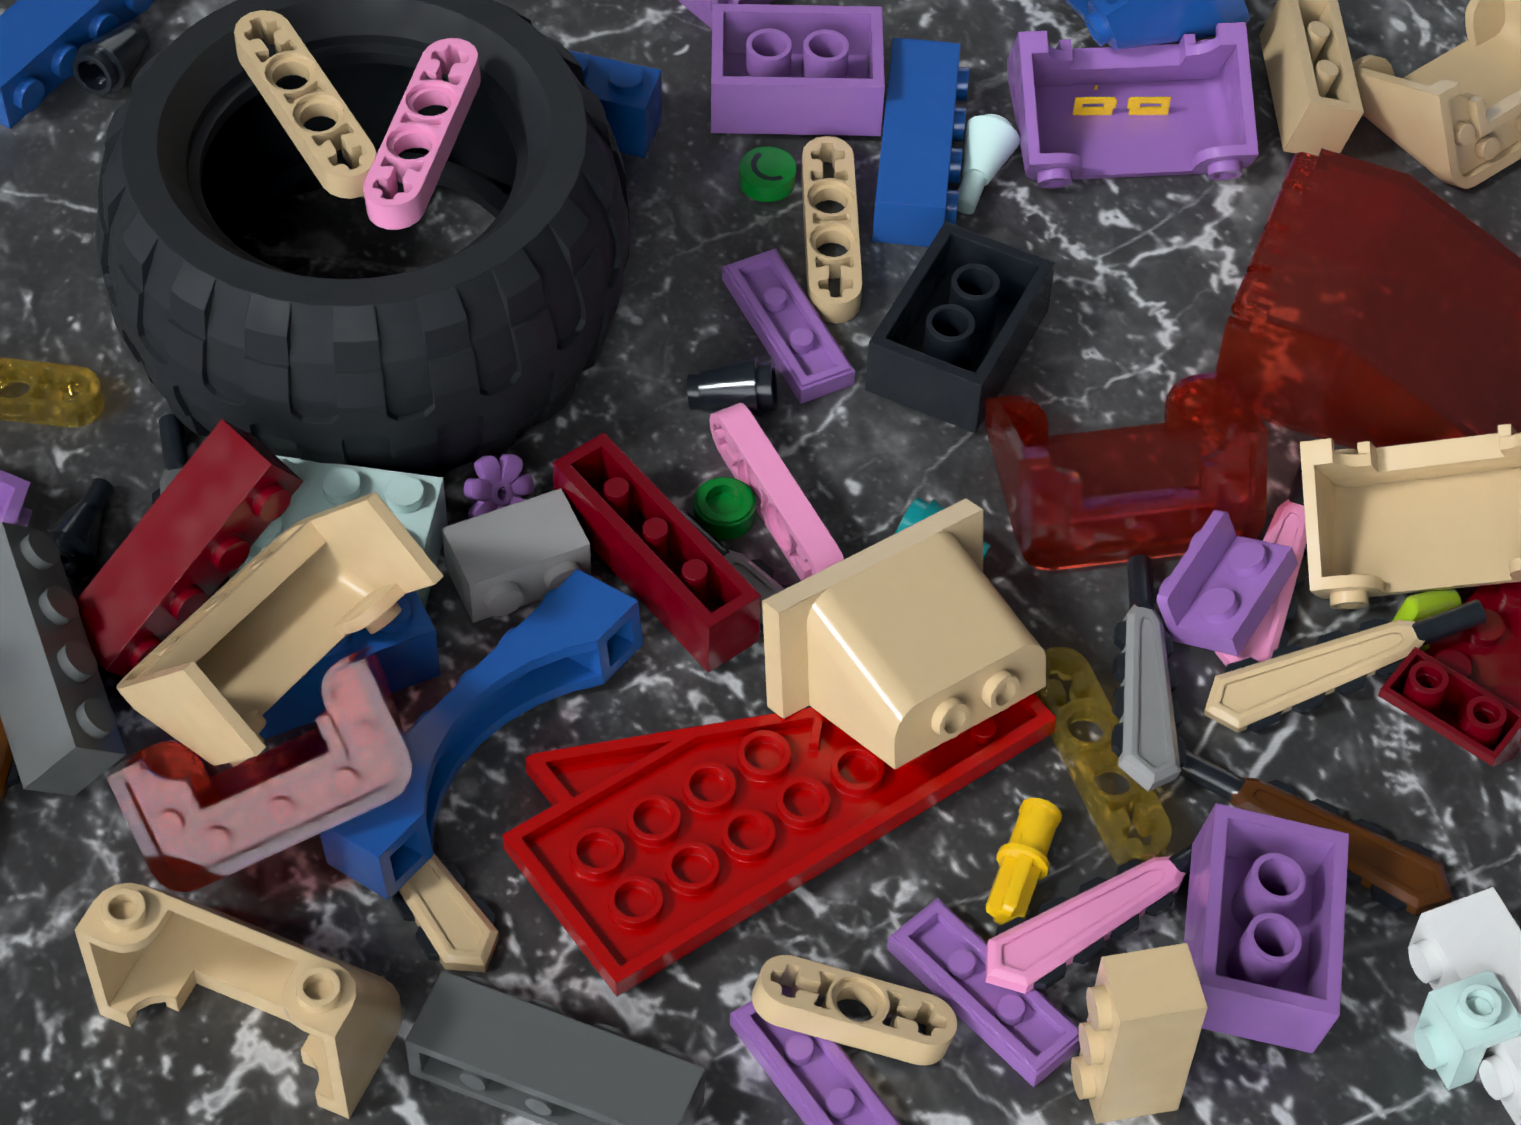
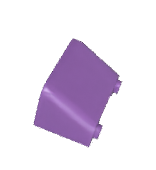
[1007,22,1259,189]

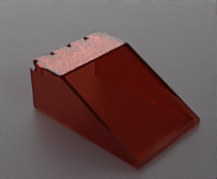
[1209,148,1521,450]

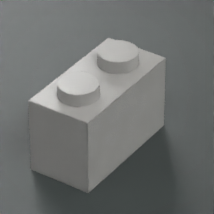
[442,488,591,623]

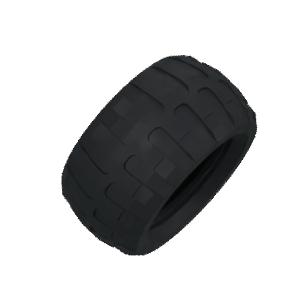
[95,0,630,476]

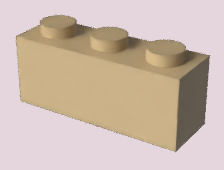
[1259,0,1364,161]
[1071,943,1208,1124]

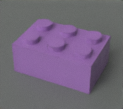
[711,3,885,136]
[1184,803,1349,1054]

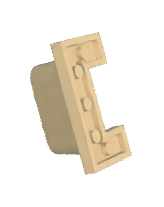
[762,498,1046,769]

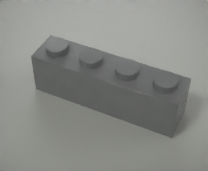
[0,522,126,796]
[405,970,705,1125]

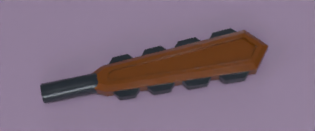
[1179,749,1453,915]

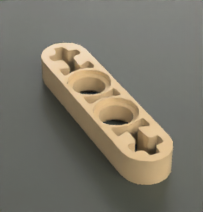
[234,10,377,199]
[801,136,863,324]

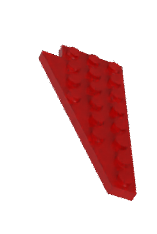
[502,693,1056,997]

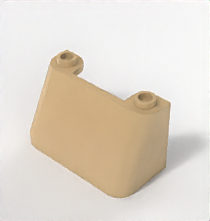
[1352,0,1521,189]
[1300,424,1521,610]
[75,883,403,1119]

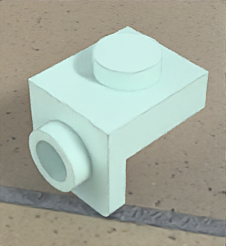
[1414,970,1521,1091]

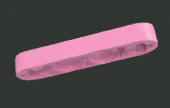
[363,38,481,230]
[709,403,844,581]

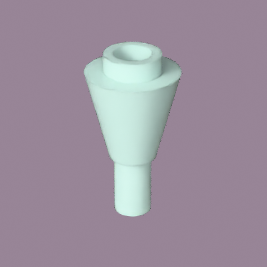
[957,114,1020,214]

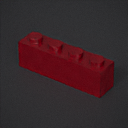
[76,419,304,677]
[553,433,761,673]

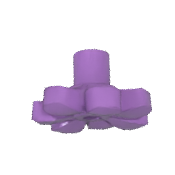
[464,454,534,519]

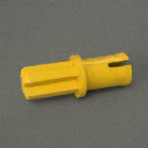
[985,797,1062,925]

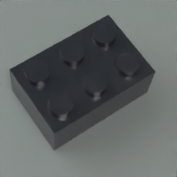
[865,221,1055,433]

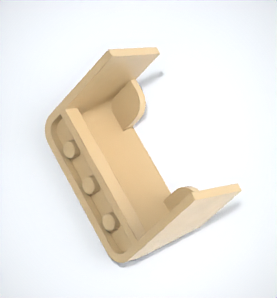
[116,492,444,767]

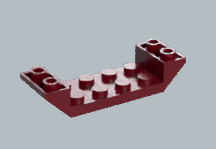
[1378,581,1521,767]

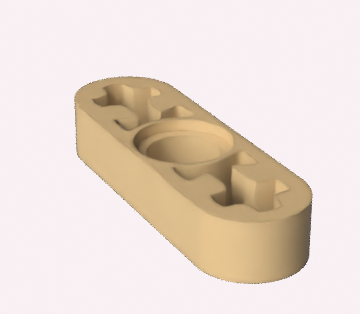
[752,955,957,1065]

